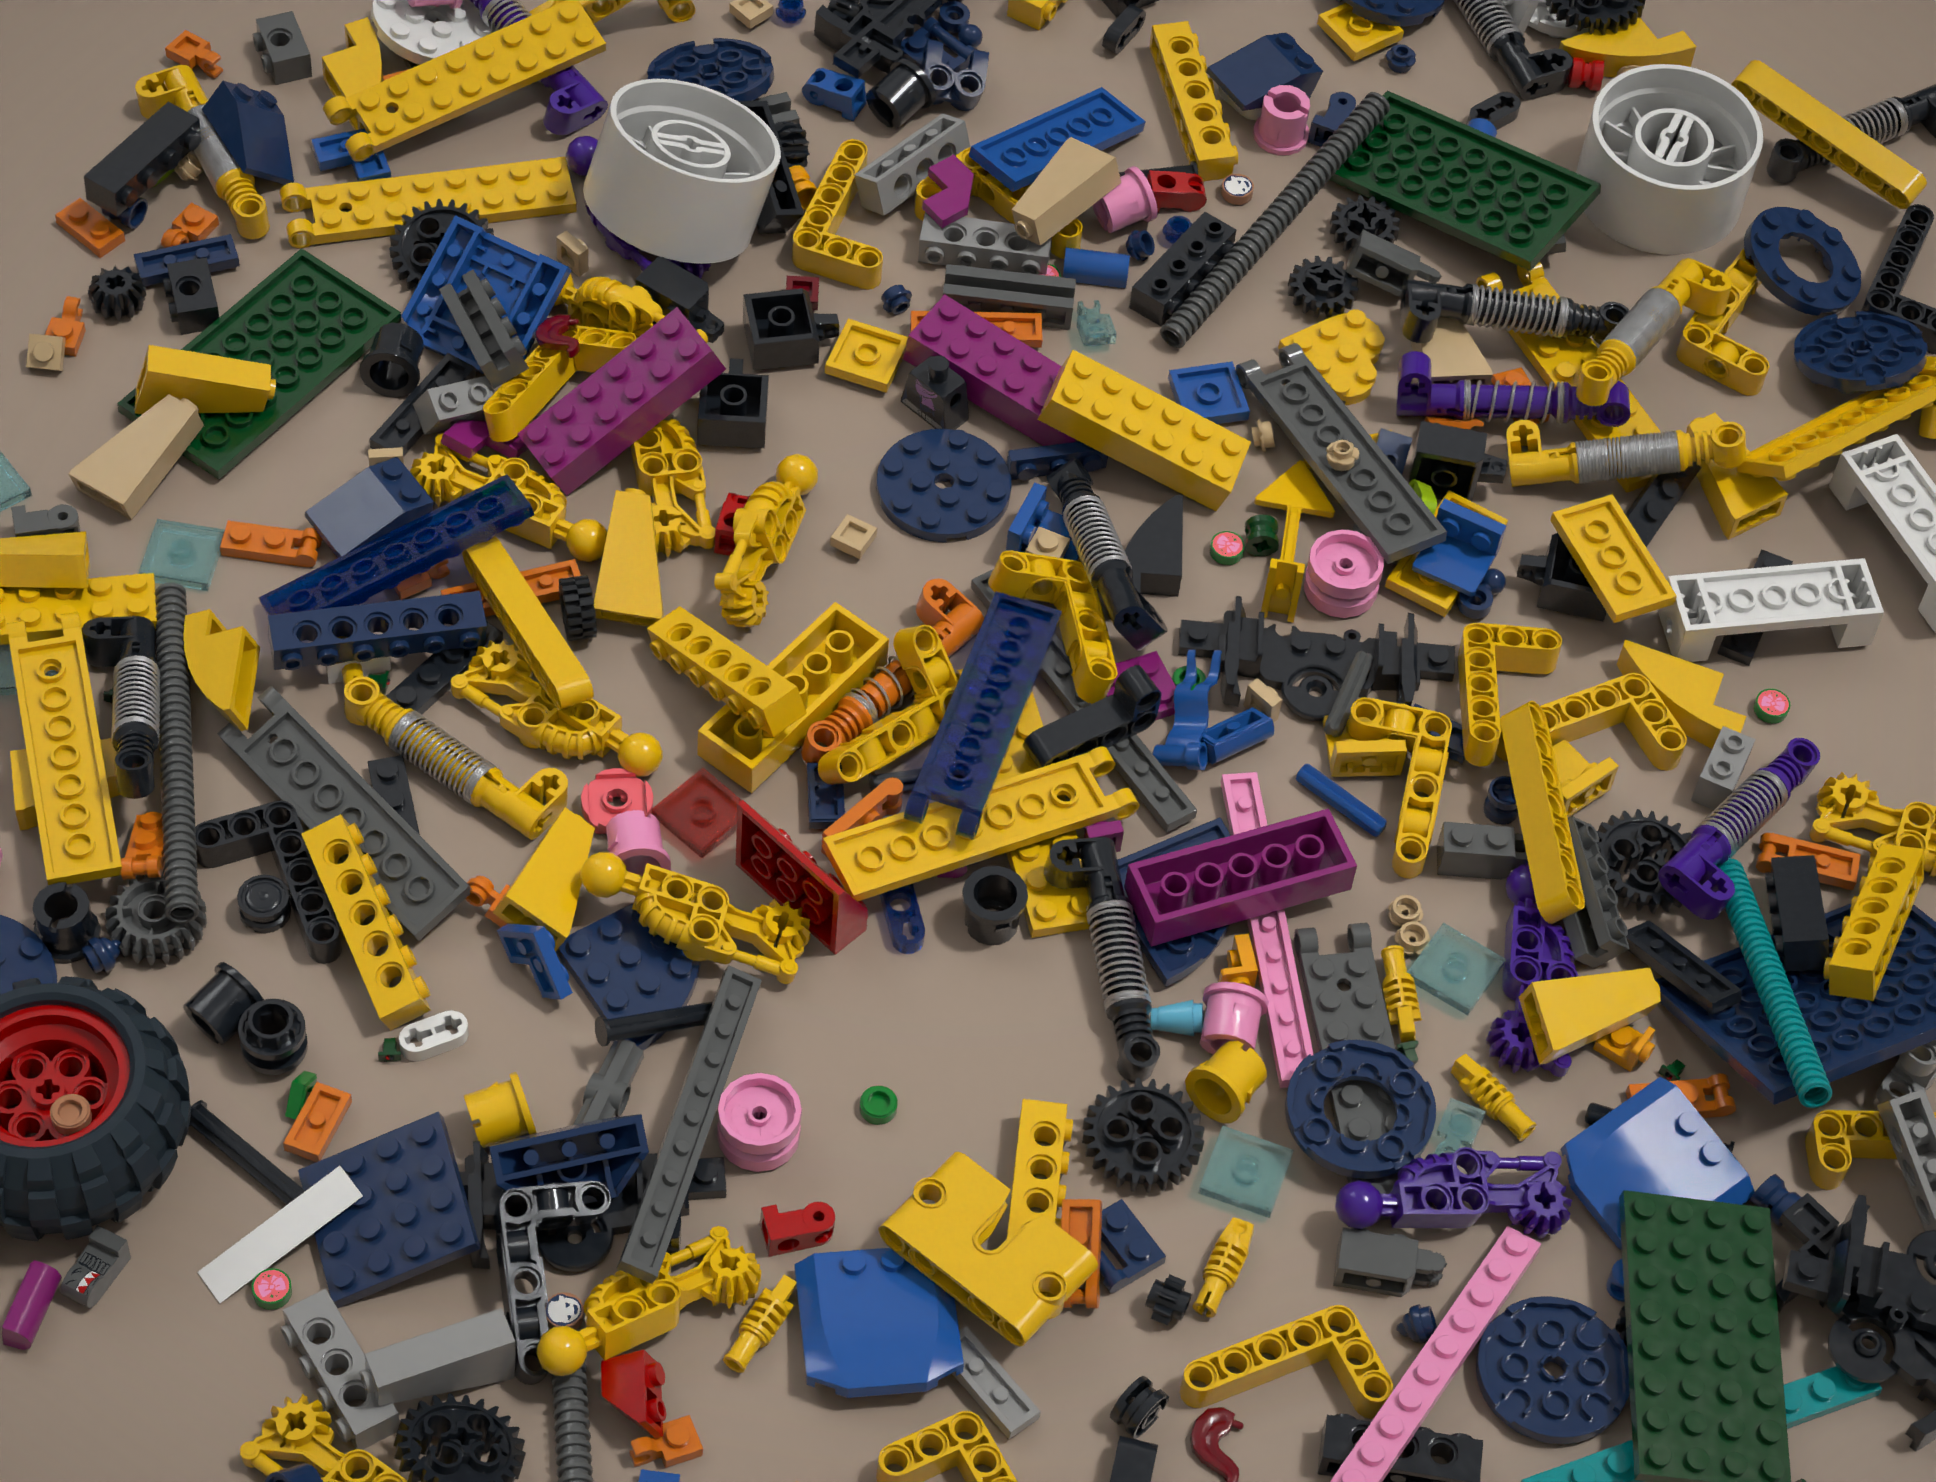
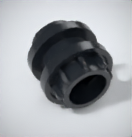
[238,999,308,1075]

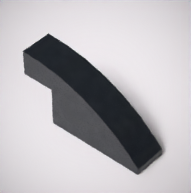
[1110,495,1183,619]

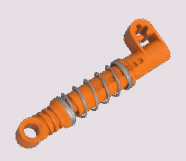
[801,578,985,763]

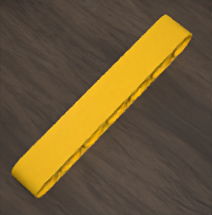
[1731,60,1927,209]
[462,536,594,711]
[1500,700,1585,924]

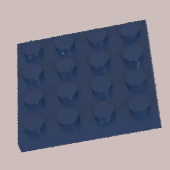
[298,1111,481,1308]

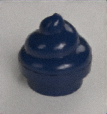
[81,937,121,974]
[1396,1304,1437,1343]

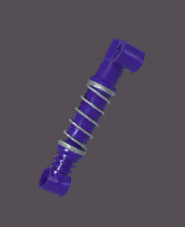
[1396,351,1630,427]

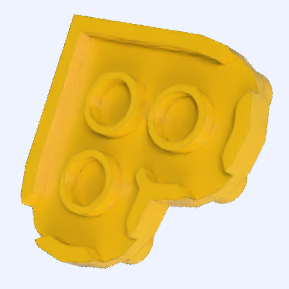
[1278,309,1385,405]

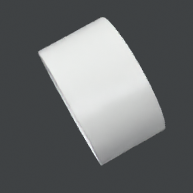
[1576,64,1763,255]
[583,79,781,264]

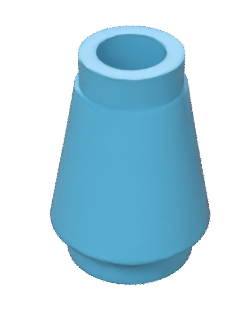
[1151,1000,1204,1036]

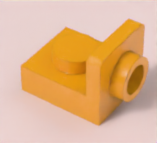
[1218,933,1258,988]
[1593,1025,1656,1072]

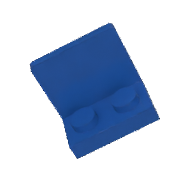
[1006,482,1080,561]
[1412,498,1506,597]

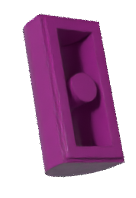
[2,1260,62,1350]

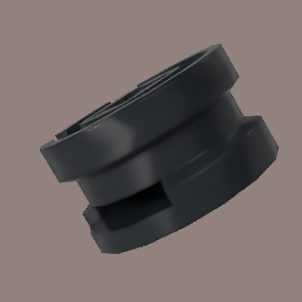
[237,874,291,934]
[1110,1375,1169,1439]

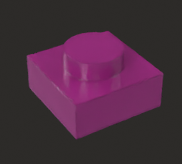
[1084,820,1124,852]

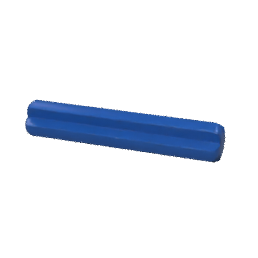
[1296,764,1387,837]

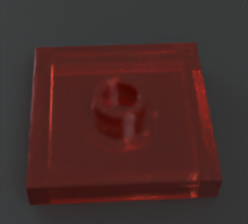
[652,768,742,858]

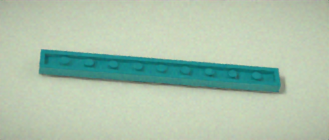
[1521,1366,1882,1482]

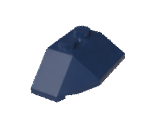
[489,1114,649,1204]

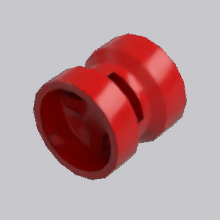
[1568,57,1604,91]

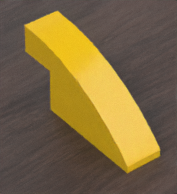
[322,17,383,130]
[1559,17,1697,78]
[183,609,260,731]
[1617,640,1747,749]

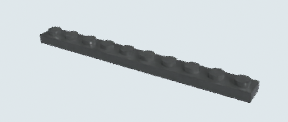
[971,569,1197,832]
[617,965,762,1284]

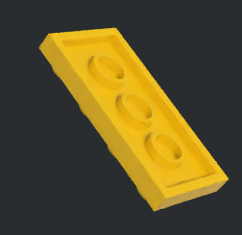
[1385,490,1508,617]
[1550,494,1677,623]

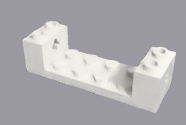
[1829,434,1936,634]
[1658,558,1884,662]

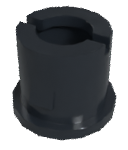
[866,58,936,129]
[359,323,424,398]
[962,866,1028,945]
[33,882,101,963]
[183,962,264,1045]

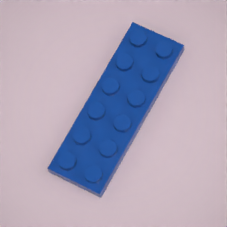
[969,87,1146,192]

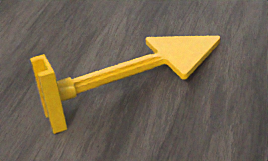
[1254,460,1335,623]

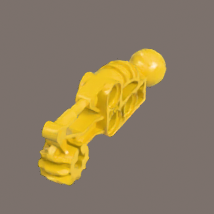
[554,274,708,343]
[630,419,715,558]
[410,433,607,562]
[714,454,818,627]
[451,638,663,777]
[1809,772,1936,877]
[581,852,810,984]
[537,1226,761,1376]
[240,1394,407,1482]

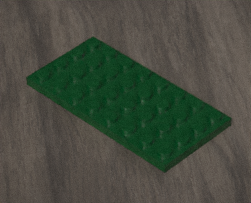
[1330,90,1601,271]
[117,248,401,480]
[1619,1190,1791,1482]

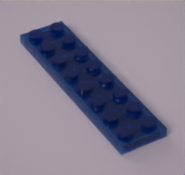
[258,474,535,615]

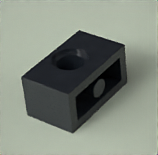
[163,257,219,335]

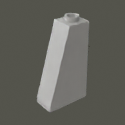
[360,1308,515,1406]

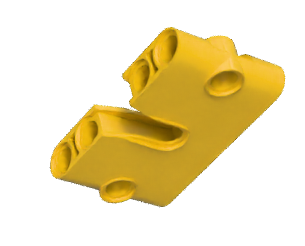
[878,1152,1098,1347]

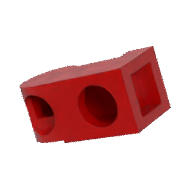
[1147,170,1207,214]
[714,492,750,558]
[760,1202,835,1257]

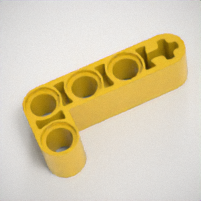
[1805,1110,1936,1190]

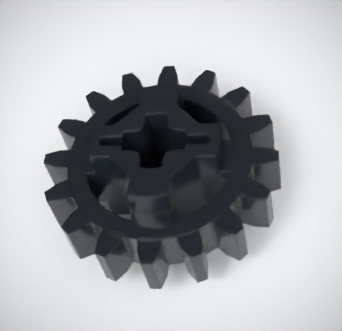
[1330,195,1400,251]
[1288,256,1359,318]

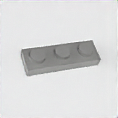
[952,1326,1041,1439]

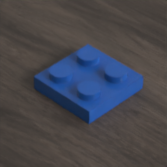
[1168,361,1250,424]

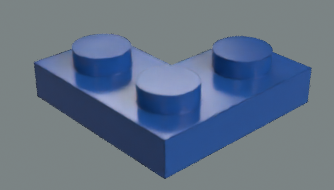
[311,128,391,181]
[497,923,573,1000]

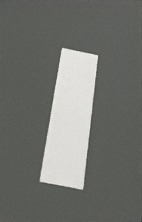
[197,1166,363,1303]

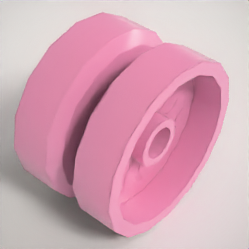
[1303,529,1384,618]
[717,1073,802,1172]

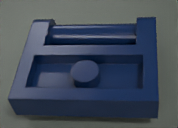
[901,17,975,86]
[1100,1199,1166,1293]

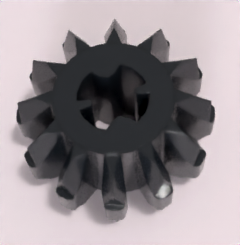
[774,121,810,167]
[88,265,146,322]

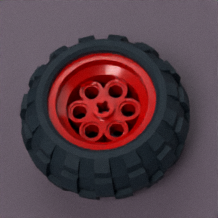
[0,976,191,1242]

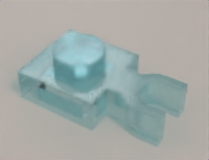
[1076,300,1117,346]
[1435,1098,1486,1156]

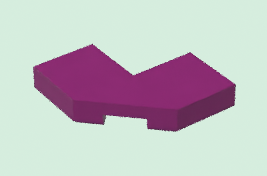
[922,154,974,228]
[441,420,529,458]

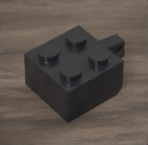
[635,256,724,343]
[743,288,840,370]
[697,358,769,449]
[1408,421,1507,501]
[1517,533,1607,622]

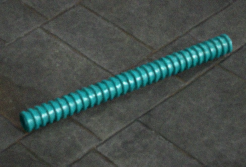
[1716,858,1832,1108]

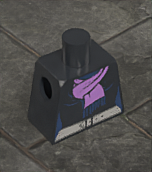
[901,356,969,430]

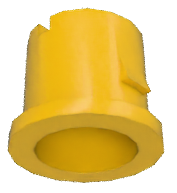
[1185,1041,1267,1123]
[463,1072,537,1149]

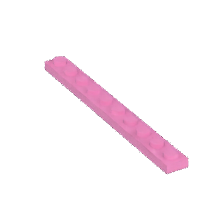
[1220,772,1314,1088]
[1330,1226,1541,1482]

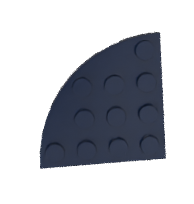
[1118,817,1230,987]
[556,896,702,1051]

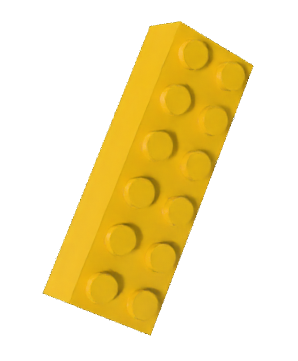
[1038,350,1251,511]
[697,602,889,794]

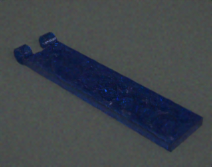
[904,591,1062,840]

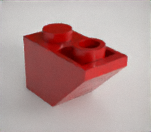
[601,1349,666,1439]

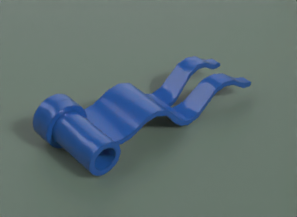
[1153,650,1222,771]

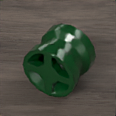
[1244,515,1279,557]

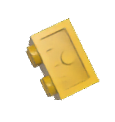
[1323,715,1407,777]
[1553,740,1619,818]

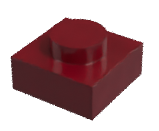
[786,275,819,310]

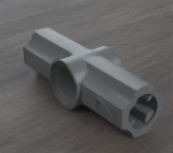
[573,1039,644,1125]

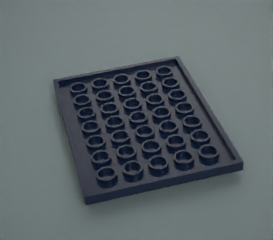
[1655,904,1936,1105]

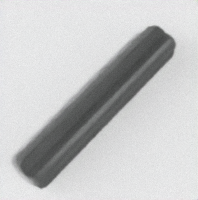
[1324,651,1374,737]

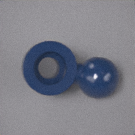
[938,1,983,48]
[1457,568,1506,619]

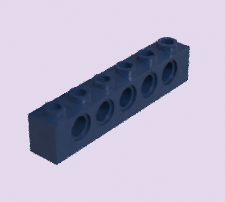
[268,591,487,670]

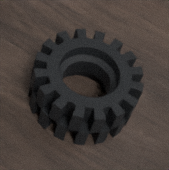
[559,575,597,641]

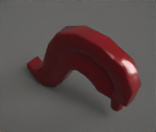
[535,314,580,358]
[1190,1407,1244,1482]

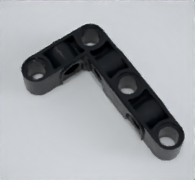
[494,1181,611,1385]

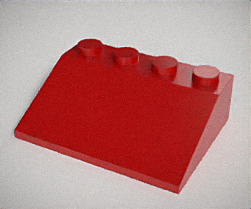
[735,800,868,955]

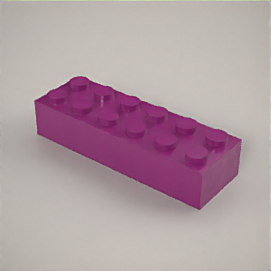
[903,294,1078,446]
[518,307,726,496]
[1124,808,1357,946]

